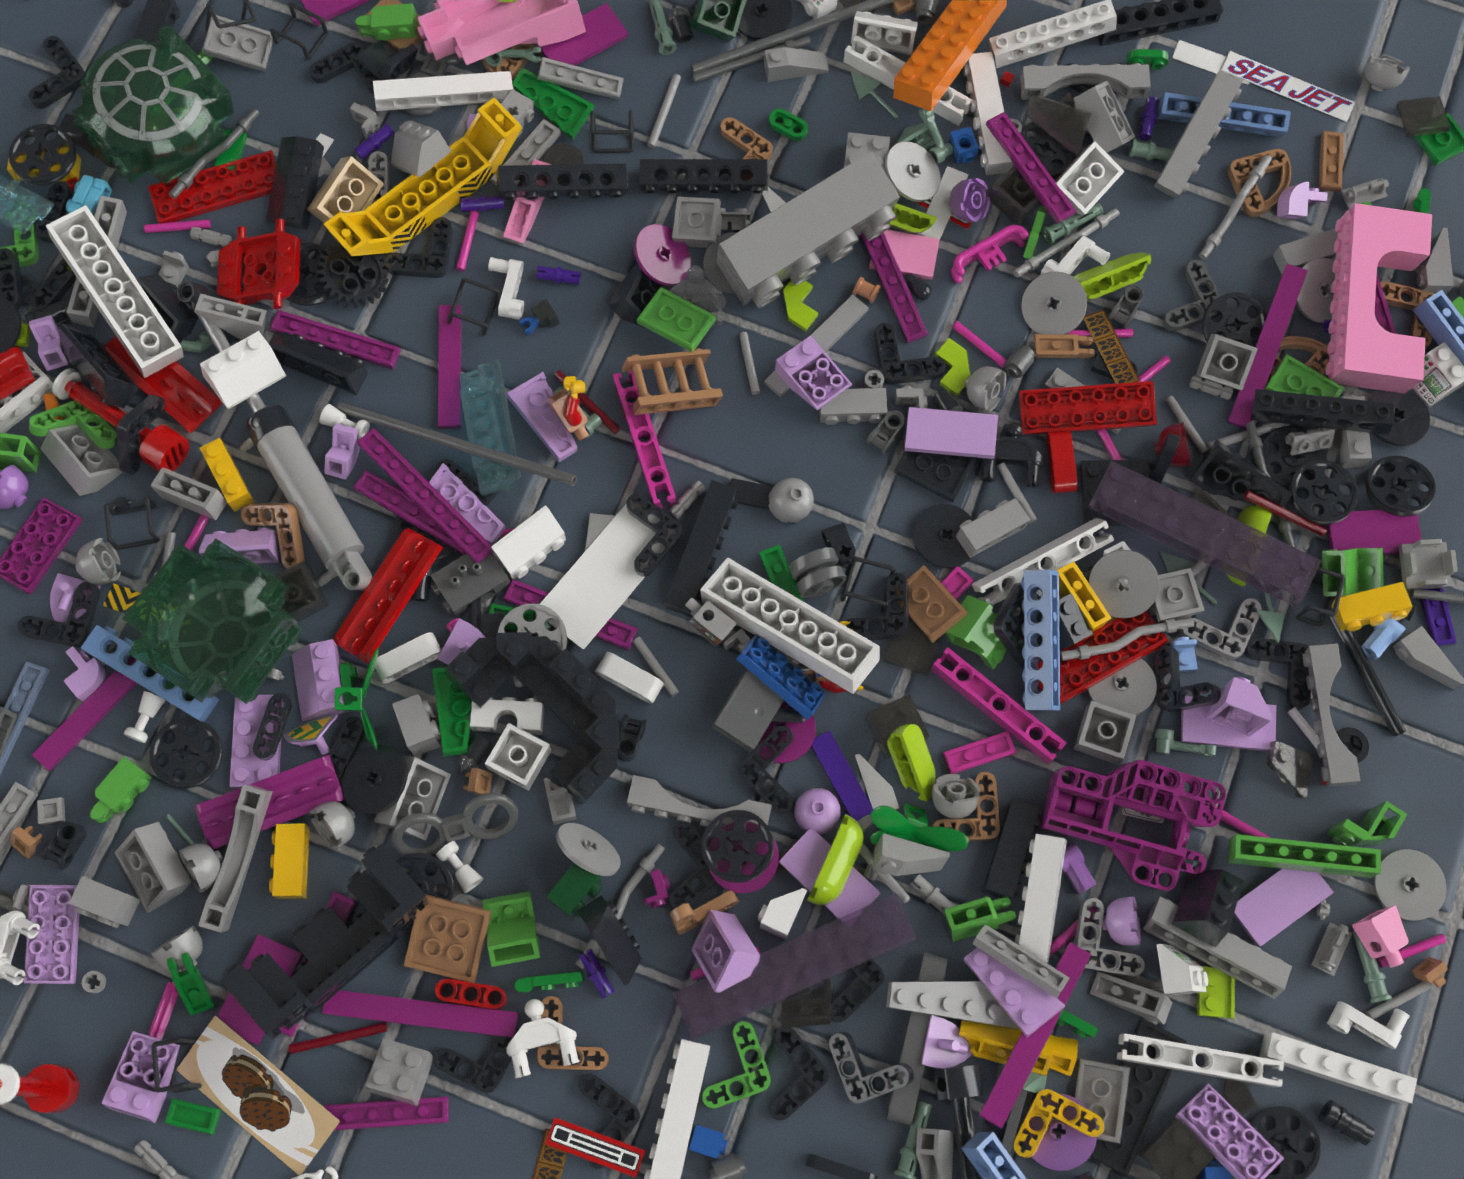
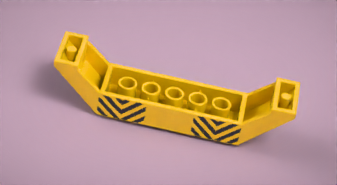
[324,97,522,256]

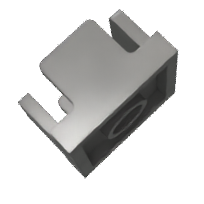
[672,197,723,248]
[1398,539,1458,590]
[1149,568,1205,623]

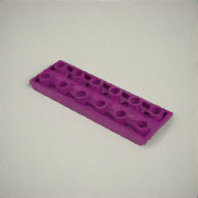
[194,755,345,850]

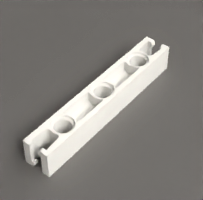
[844,35,972,126]
[373,71,513,111]
[972,518,1114,605]
[1117,1034,1284,1087]

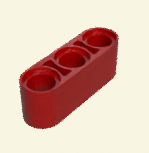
[1046,431,1077,493]
[435,979,508,1010]

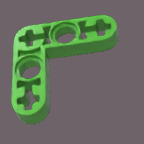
[0,205,39,267]
[29,400,117,449]
[702,1021,771,1109]

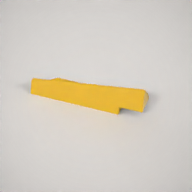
[959,1020,1078,1076]

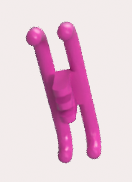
[951,225,1029,284]

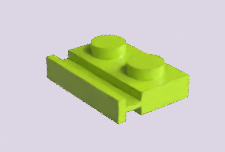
[1197,966,1235,1019]

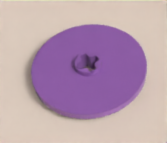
[1022,1094,1097,1171]

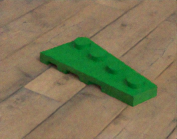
[512,68,594,141]
[432,667,472,757]

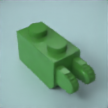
[355,3,418,41]
[90,757,152,824]
[944,897,1016,942]

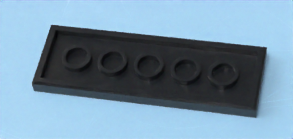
[1090,1018,1186,1177]

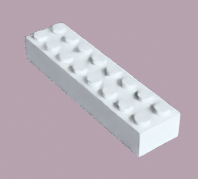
[46,205,184,378]
[700,558,880,694]

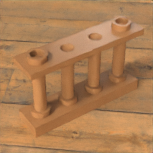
[622,348,723,415]

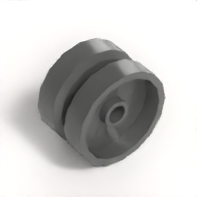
[788,547,847,598]

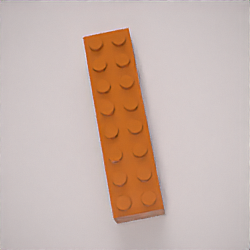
[894,0,1007,111]

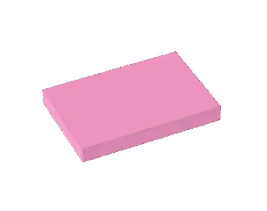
[869,230,940,280]

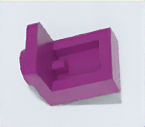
[644,869,670,909]

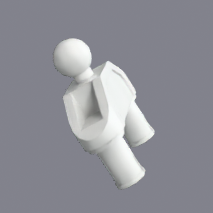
[0,911,40,985]
[506,999,579,1078]

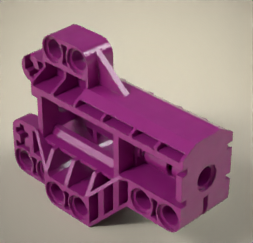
[1040,760,1226,891]

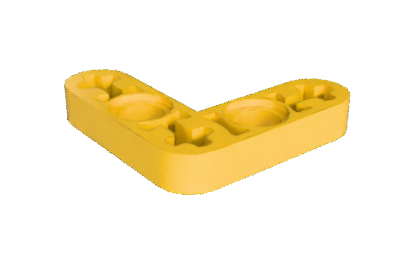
[1013,1089,1104,1158]

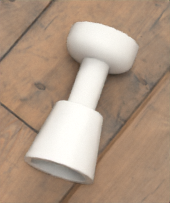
[319,404,370,441]
[123,691,166,743]
[436,841,483,893]

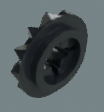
[1337,727,1369,763]

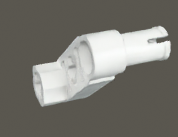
[1041,236,1111,275]
[488,257,524,320]
[1327,1001,1410,1050]

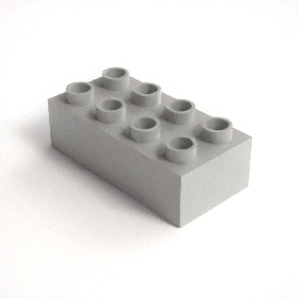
[716,151,900,308]

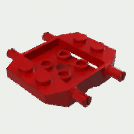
[217,219,300,310]

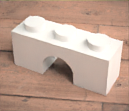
[470,697,544,735]

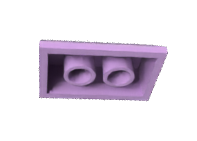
[199,528,279,567]
[292,639,349,721]
[1206,677,1272,736]
[691,910,760,993]

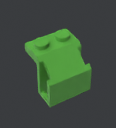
[0,433,42,473]
[1322,548,1384,596]
[945,595,1016,670]
[1327,801,1407,847]
[483,891,540,967]

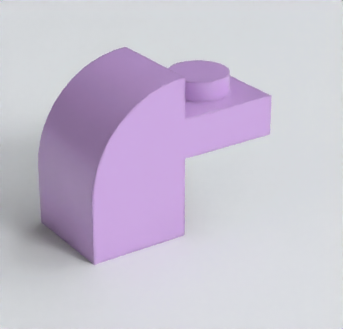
[1277,182,1327,220]
[29,315,69,371]
[324,423,360,480]
[64,646,106,702]

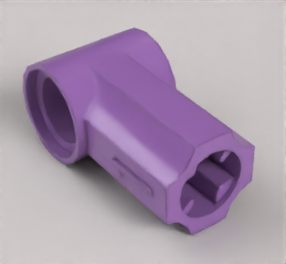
[1062,843,1097,895]

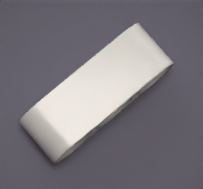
[375,632,442,684]
[595,652,664,704]

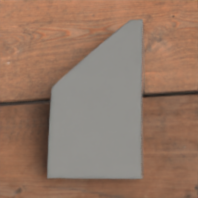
[544,778,577,825]

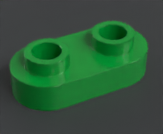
[1127,49,1168,70]
[769,109,808,141]
[340,662,358,705]

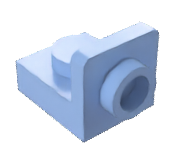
[1169,637,1198,673]

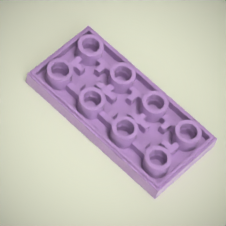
[905,407,998,459]
[1181,696,1276,752]
[779,829,881,929]
[1233,869,1334,947]
[24,885,80,984]
[1175,1083,1284,1179]

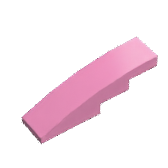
[503,159,551,244]

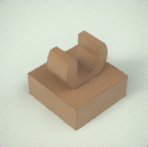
[463,768,493,795]
[11,826,42,859]
[1412,957,1448,988]

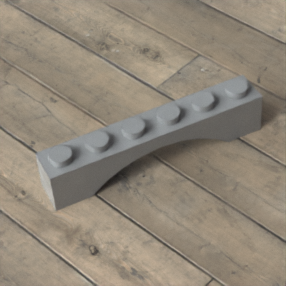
[1020,63,1151,100]
[1303,643,1361,787]
[627,775,772,828]
[198,785,273,933]
[916,1128,954,1179]

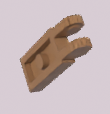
[1033,334,1095,358]

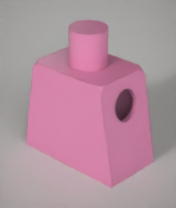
[1352,905,1408,968]

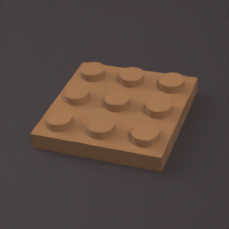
[404,894,492,983]

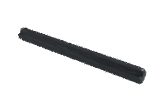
[1330,616,1406,736]

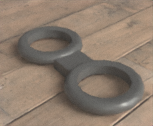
[403,38,463,117]
[392,793,518,856]

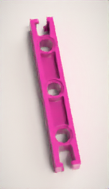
[613,371,676,509]
[931,648,1066,765]

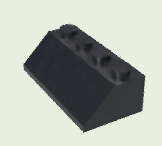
[265,136,324,230]
[59,324,139,409]
[269,332,368,395]

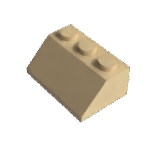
[307,156,384,223]

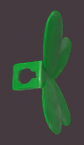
[334,648,379,750]
[870,803,969,852]

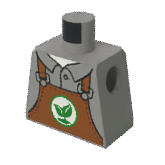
[683,597,737,647]

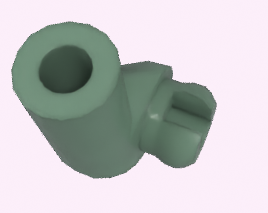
[181,331,213,353]

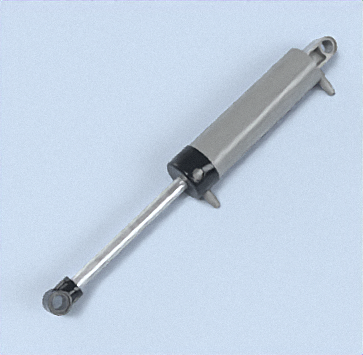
[177,281,373,590]

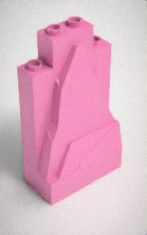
[417,0,586,65]

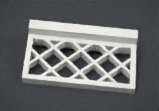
[0,352,53,433]

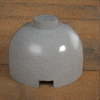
[1365,53,1410,92]
[965,366,1006,412]
[768,477,814,523]
[76,538,121,585]
[932,774,980,819]
[310,801,355,850]
[179,843,224,893]
[151,925,203,971]

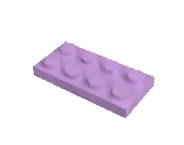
[229,695,283,789]

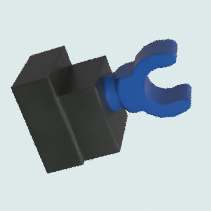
[520,299,559,335]

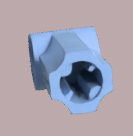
[1361,618,1406,660]

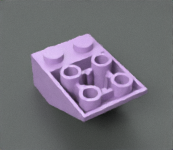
[775,335,852,410]
[101,1031,180,1123]

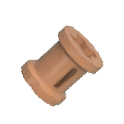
[853,277,881,303]

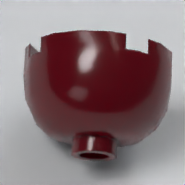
[1155,422,1191,467]

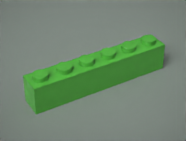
[1228,834,1381,878]

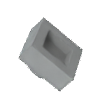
[37,797,65,825]

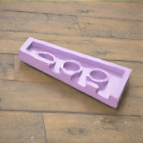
[507,372,577,462]
[429,463,505,546]
[964,947,1065,1037]

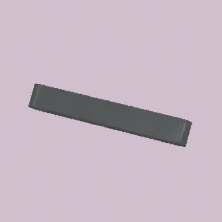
[886,952,948,1125]

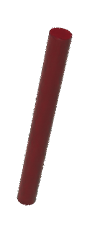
[554,370,621,435]
[1243,491,1327,537]
[289,1022,388,1054]

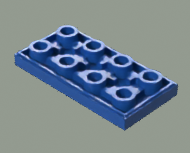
[737,634,826,720]

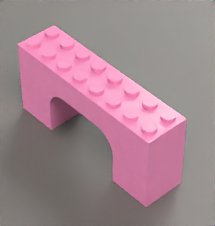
[1326,203,1432,394]

